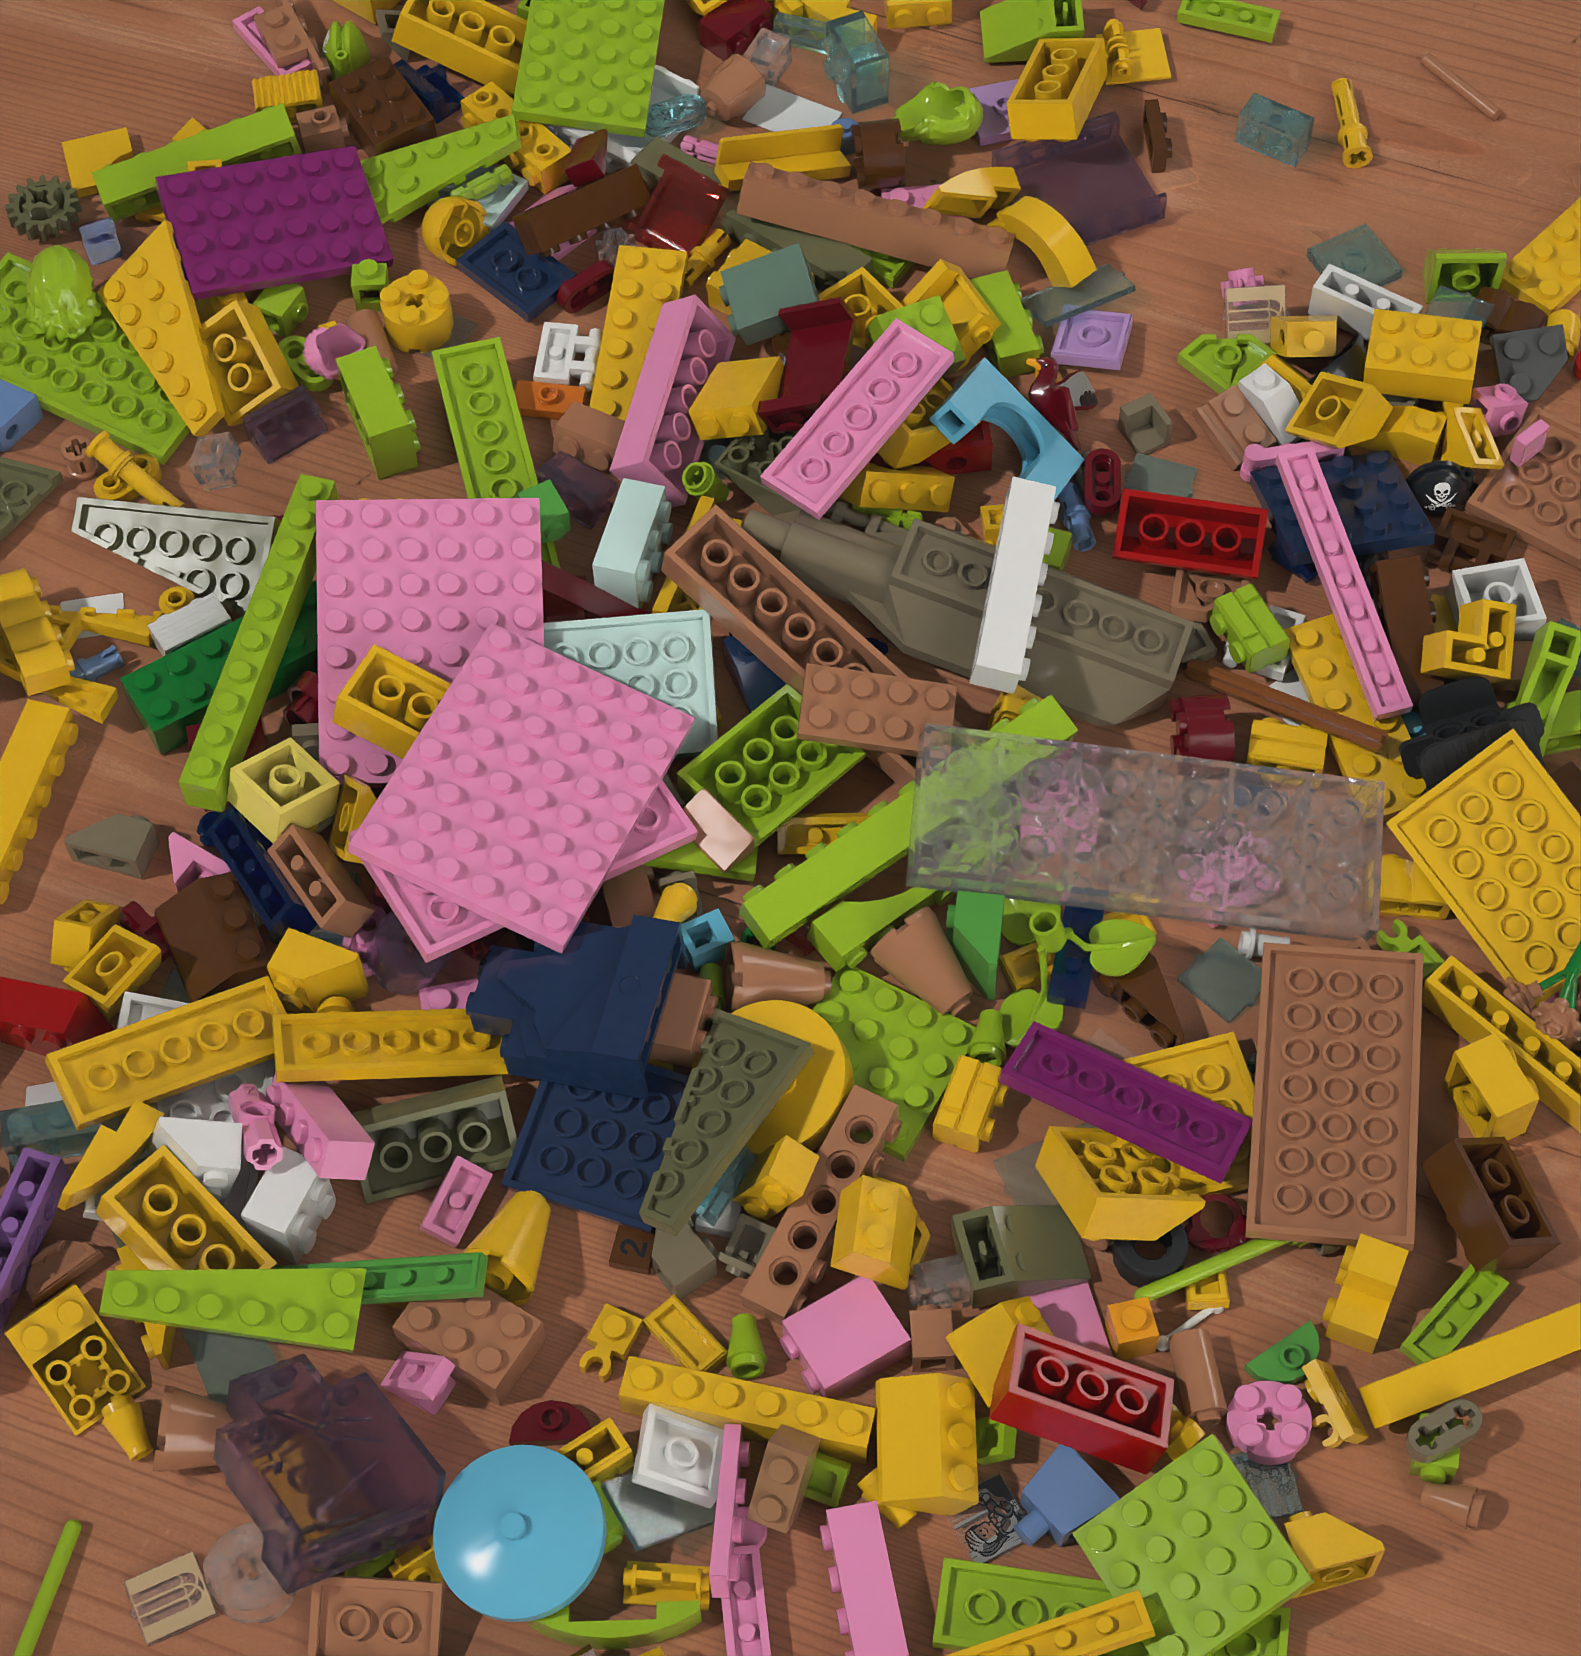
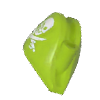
[322,20,370,81]

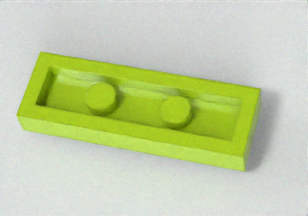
[1177,0,1281,43]
[1399,1264,1510,1365]

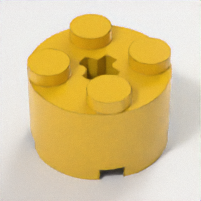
[380,269,454,353]

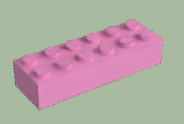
[610,295,736,508]

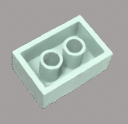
[592,478,673,609]

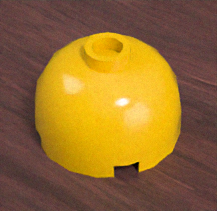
[421,196,489,266]

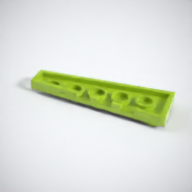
[99,1268,366,1353]

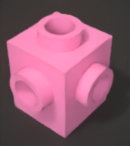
[1467,384,1528,437]

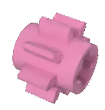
[1220,267,1265,306]

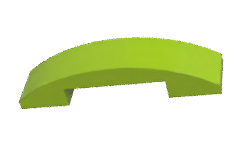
[528,1600,702,1650]

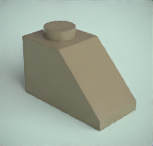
[64,814,160,879]

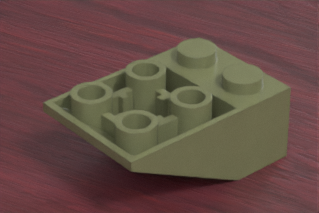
[714,427,801,516]
[951,1205,1092,1309]

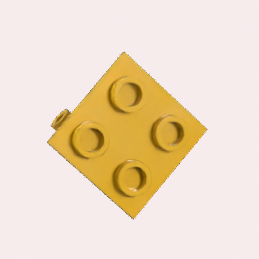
[1095,19,1171,85]

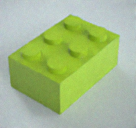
[335,345,421,480]

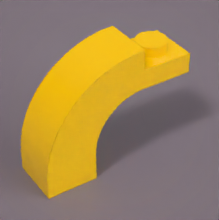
[987,196,1097,288]

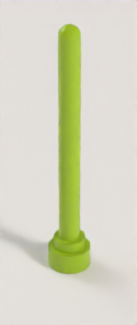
[1134,1238,1308,1302]
[13,1519,82,1656]

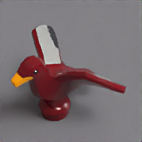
[1026,357,1098,452]

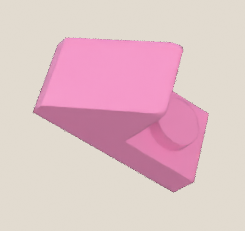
[168,832,240,892]
[380,1351,456,1415]

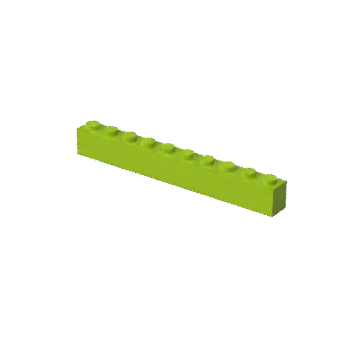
[178,474,339,813]
[739,694,1078,949]

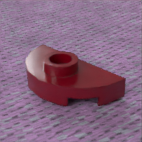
[509,1400,591,1446]

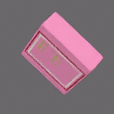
[1510,419,1550,467]

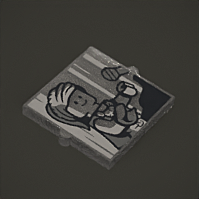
[945,1472,1026,1564]

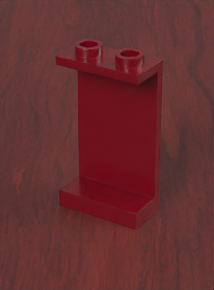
[757,297,857,434]

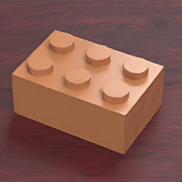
[392,1287,547,1406]

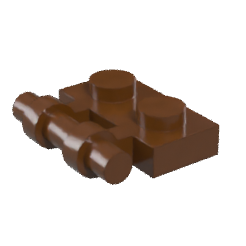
[1425,507,1517,572]

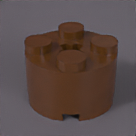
[851,118,906,191]

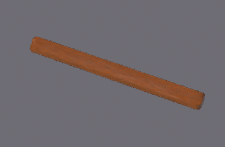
[1185,659,1388,752]

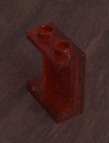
[627,153,730,259]

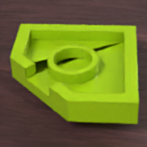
[1177,334,1278,394]

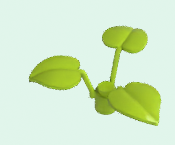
[999,882,1157,1048]

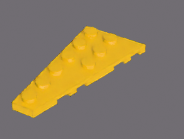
[97,219,225,439]

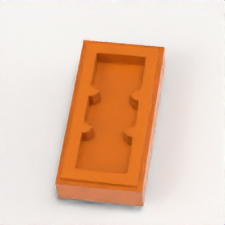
[514,380,587,420]

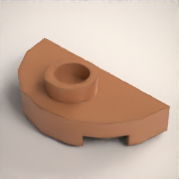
[26,1240,103,1307]

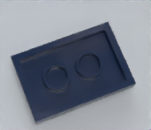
[456,221,577,323]

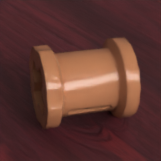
[61,435,99,481]

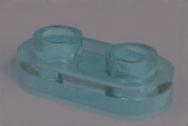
[645,94,706,138]

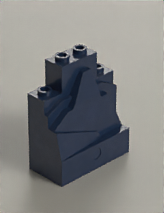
[466,915,688,1100]

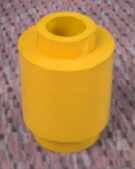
[1545,309,1581,363]

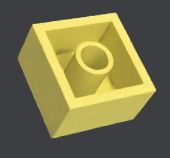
[227,737,340,843]

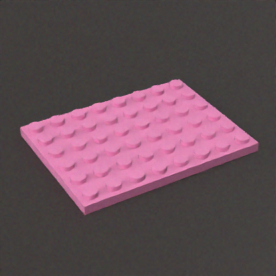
[316,498,544,788]
[348,622,695,954]

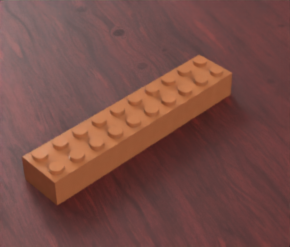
[661,505,981,788]

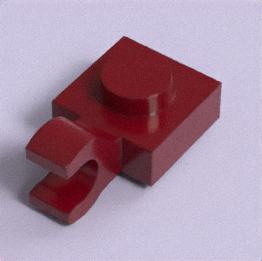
[120,901,171,963]

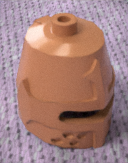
[700,54,766,121]

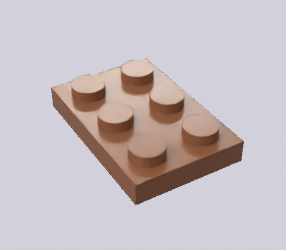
[307,1574,445,1656]

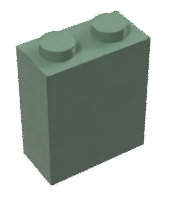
[719,243,820,346]

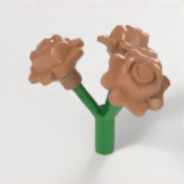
[1501,941,1581,1051]

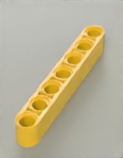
[1358,1302,1581,1429]

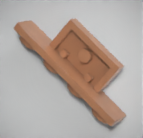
[253,0,332,92]

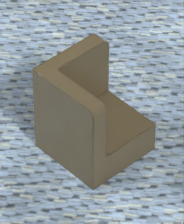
[1118,393,1173,457]

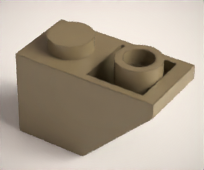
[651,1217,718,1300]

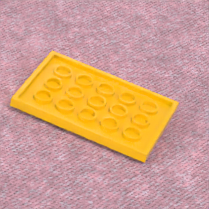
[1386,728,1581,1010]

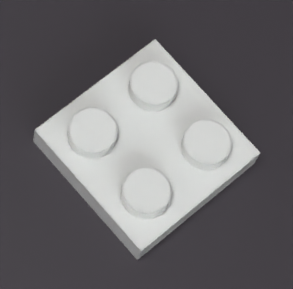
[631,1404,724,1509]

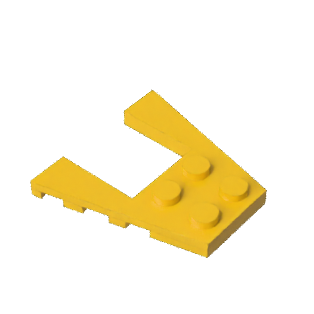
[0,605,163,724]

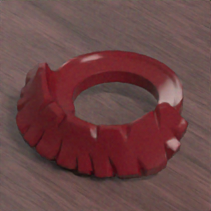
[1184,1192,1250,1253]

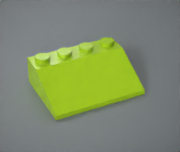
[677,683,866,848]

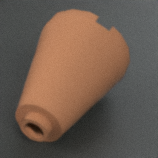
[870,906,974,1017]
[723,941,831,1014]
[153,1385,271,1472]

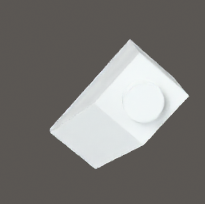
[1238,364,1301,445]

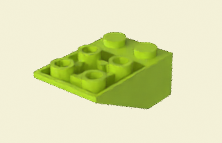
[980,0,1085,63]

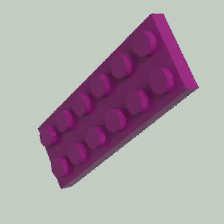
[999,1021,1253,1184]

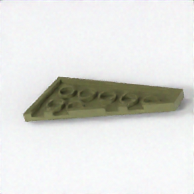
[639,1008,814,1236]

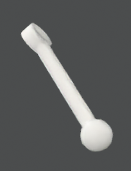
[1157,1307,1224,1352]

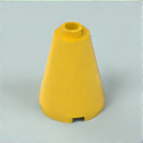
[461,1190,551,1306]

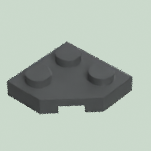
[1490,324,1568,402]

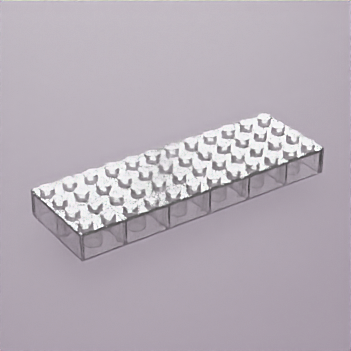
[906,723,1385,942]

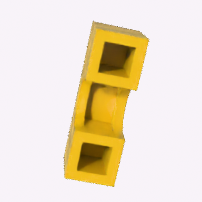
[839,463,955,512]

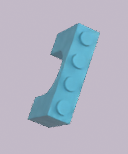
[929,357,1085,500]

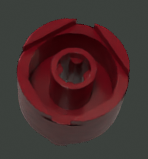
[1169,693,1235,772]

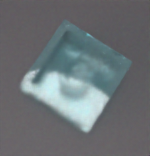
[822,11,889,114]

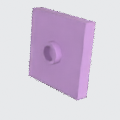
[969,79,1018,146]
[1051,308,1133,370]

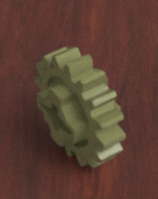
[5,175,82,241]

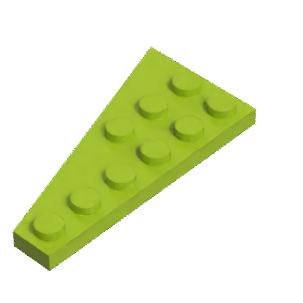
[360,114,522,224]

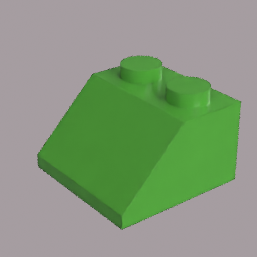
[946,890,1005,1001]

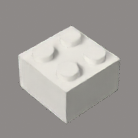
[1446,558,1547,641]
[241,1146,336,1265]

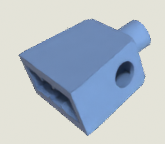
[0,379,44,452]
[1014,1444,1120,1547]

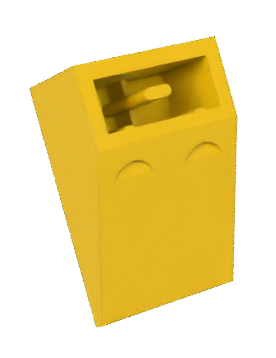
[3,1284,146,1436]

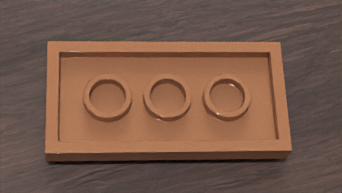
[796,663,957,760]

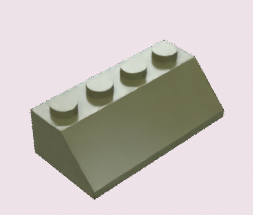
[351,1075,517,1204]

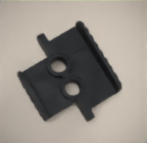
[1399,676,1545,791]

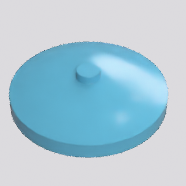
[433,1445,607,1622]

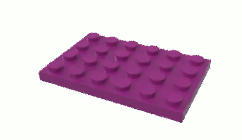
[155,146,394,300]

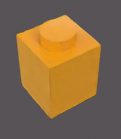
[1105,1297,1159,1360]

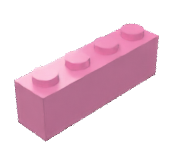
[265,1072,375,1180]
[819,1500,909,1656]

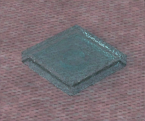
[1306,223,1403,287]

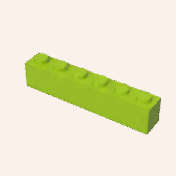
[92,103,302,223]

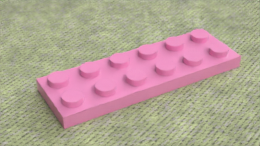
[760,318,955,520]

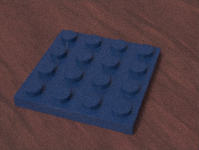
[1250,450,1435,566]
[501,1063,689,1235]

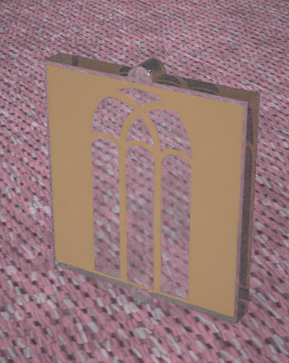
[1221,284,1290,344]
[123,1550,219,1647]

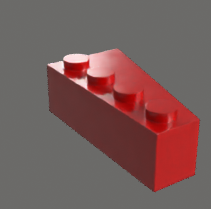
[0,976,115,1056]

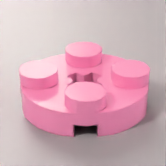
[1226,1381,1312,1465]

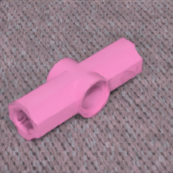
[228,1084,283,1170]

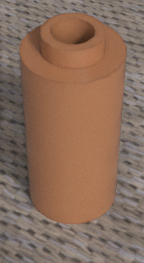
[346,309,398,379]
[1168,1328,1228,1428]

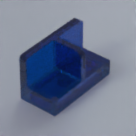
[394,59,465,124]

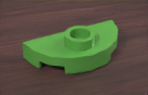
[1244,1320,1320,1384]

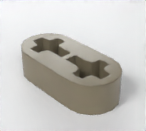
[1405,1399,1482,1463]

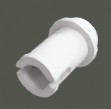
[1238,928,1290,959]

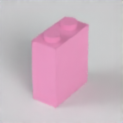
[779,1276,911,1399]

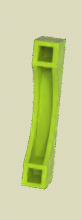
[1515,621,1581,757]
[807,800,1018,972]

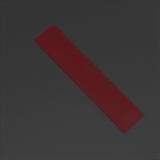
[541,560,651,618]

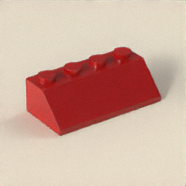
[1112,488,1269,580]
[989,1323,1174,1475]

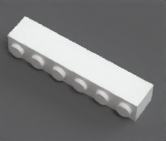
[969,476,1060,694]

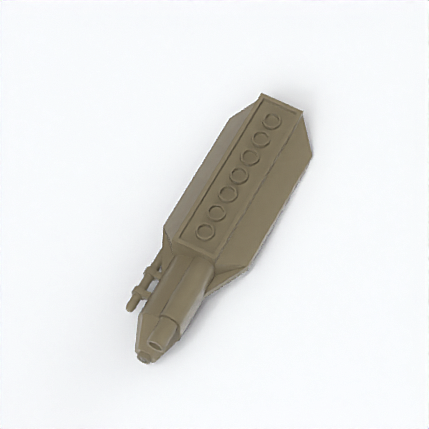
[741,500,1194,726]

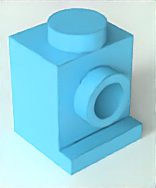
[681,909,735,972]

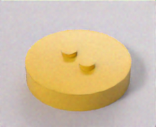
[692,1000,853,1159]

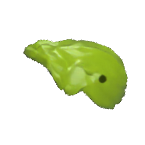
[891,81,983,145]
[24,245,102,342]

